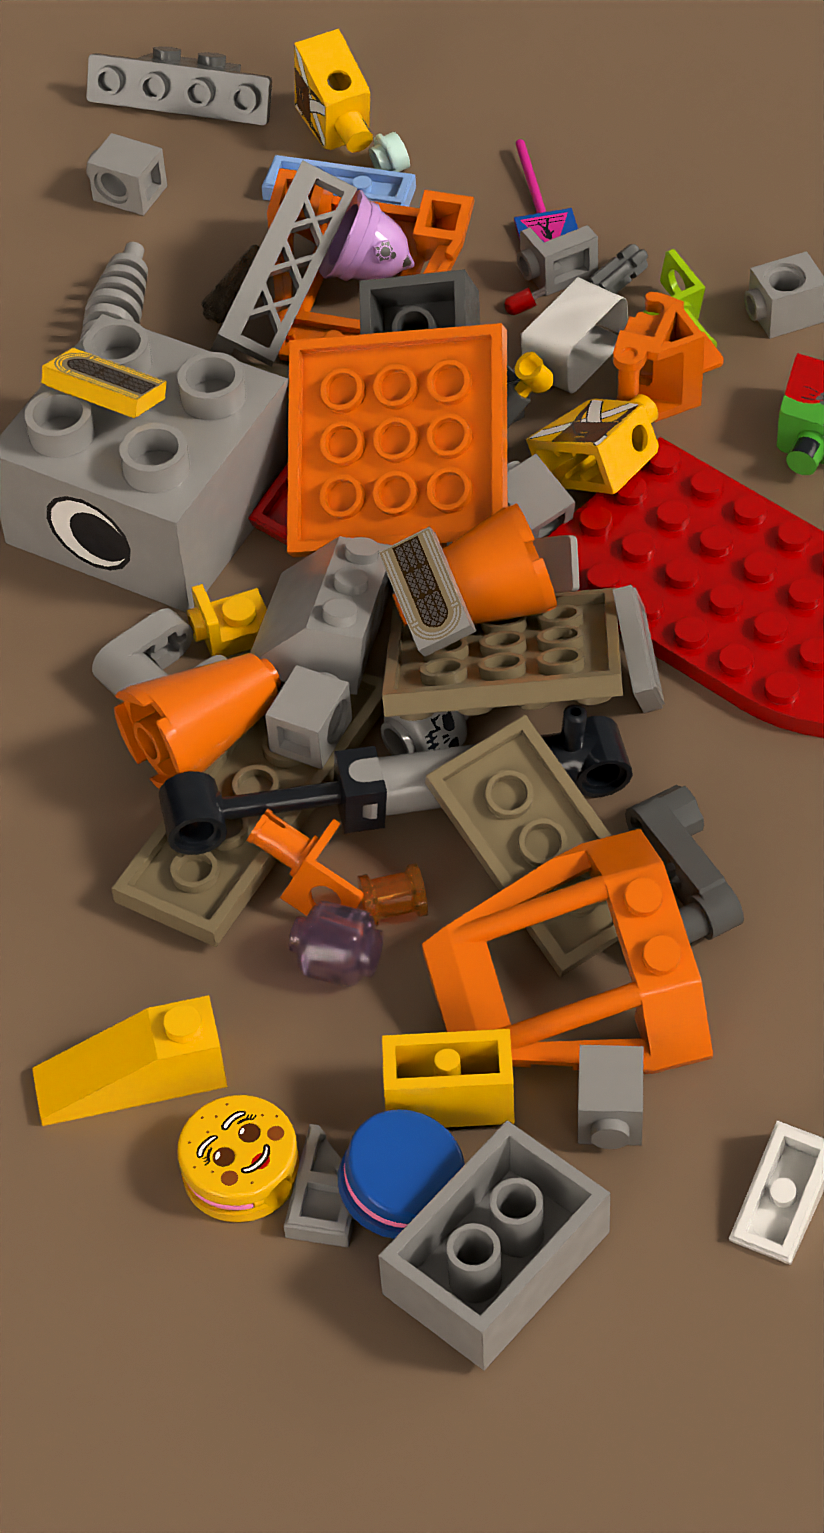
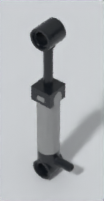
[159,704,633,855]

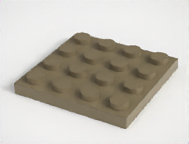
[382,587,623,721]

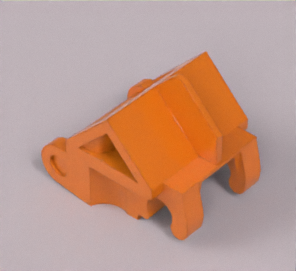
[613,292,724,422]

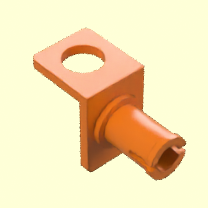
[246,809,364,934]

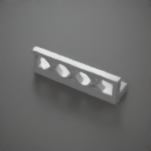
[211,160,357,367]

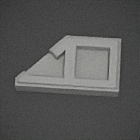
[284,1124,355,1248]

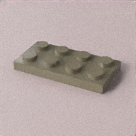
[425,714,619,977]

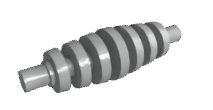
[80,242,148,339]

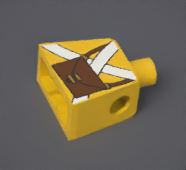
[294,28,373,153]
[526,394,659,494]

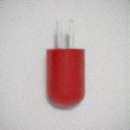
[504,287,548,315]

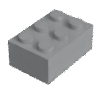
[378,1120,610,1371]

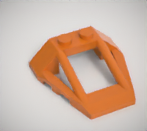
[267,168,475,361]
[422,829,713,1074]

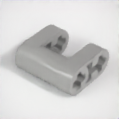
[92,608,227,702]

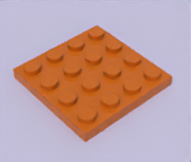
[287,323,508,558]

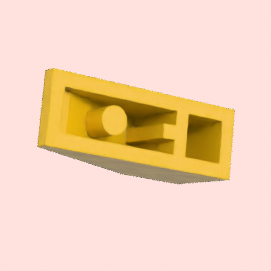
[32,995,227,1126]

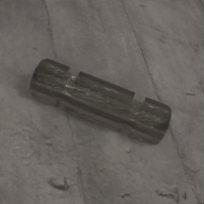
[201,245,260,324]

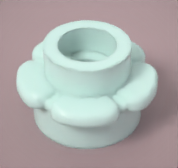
[369,132,410,172]

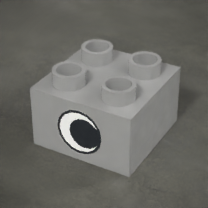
[0,314,289,612]

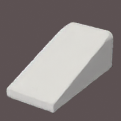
[729,1121,824,1265]

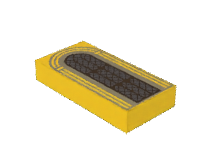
[41,348,167,418]

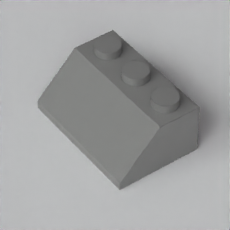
[250,536,392,695]

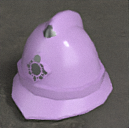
[319,190,415,282]

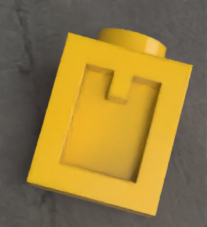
[186,584,267,657]

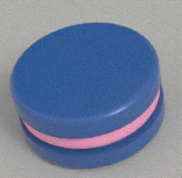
[337,1109,465,1239]

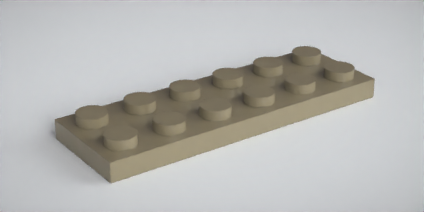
[111,672,384,947]

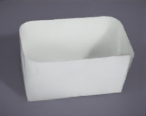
[520,277,628,393]

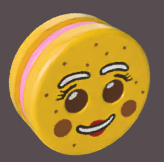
[177,1095,300,1222]

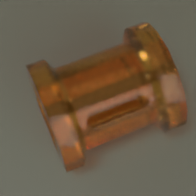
[357,863,429,929]

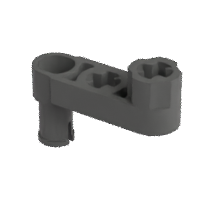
[625,785,744,943]

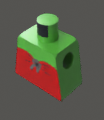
[776,353,824,475]

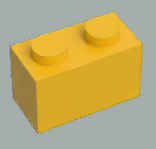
[382,1029,515,1128]

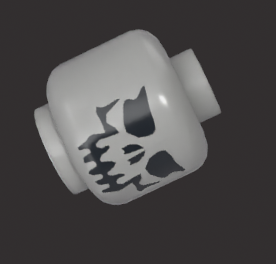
[381,711,469,756]

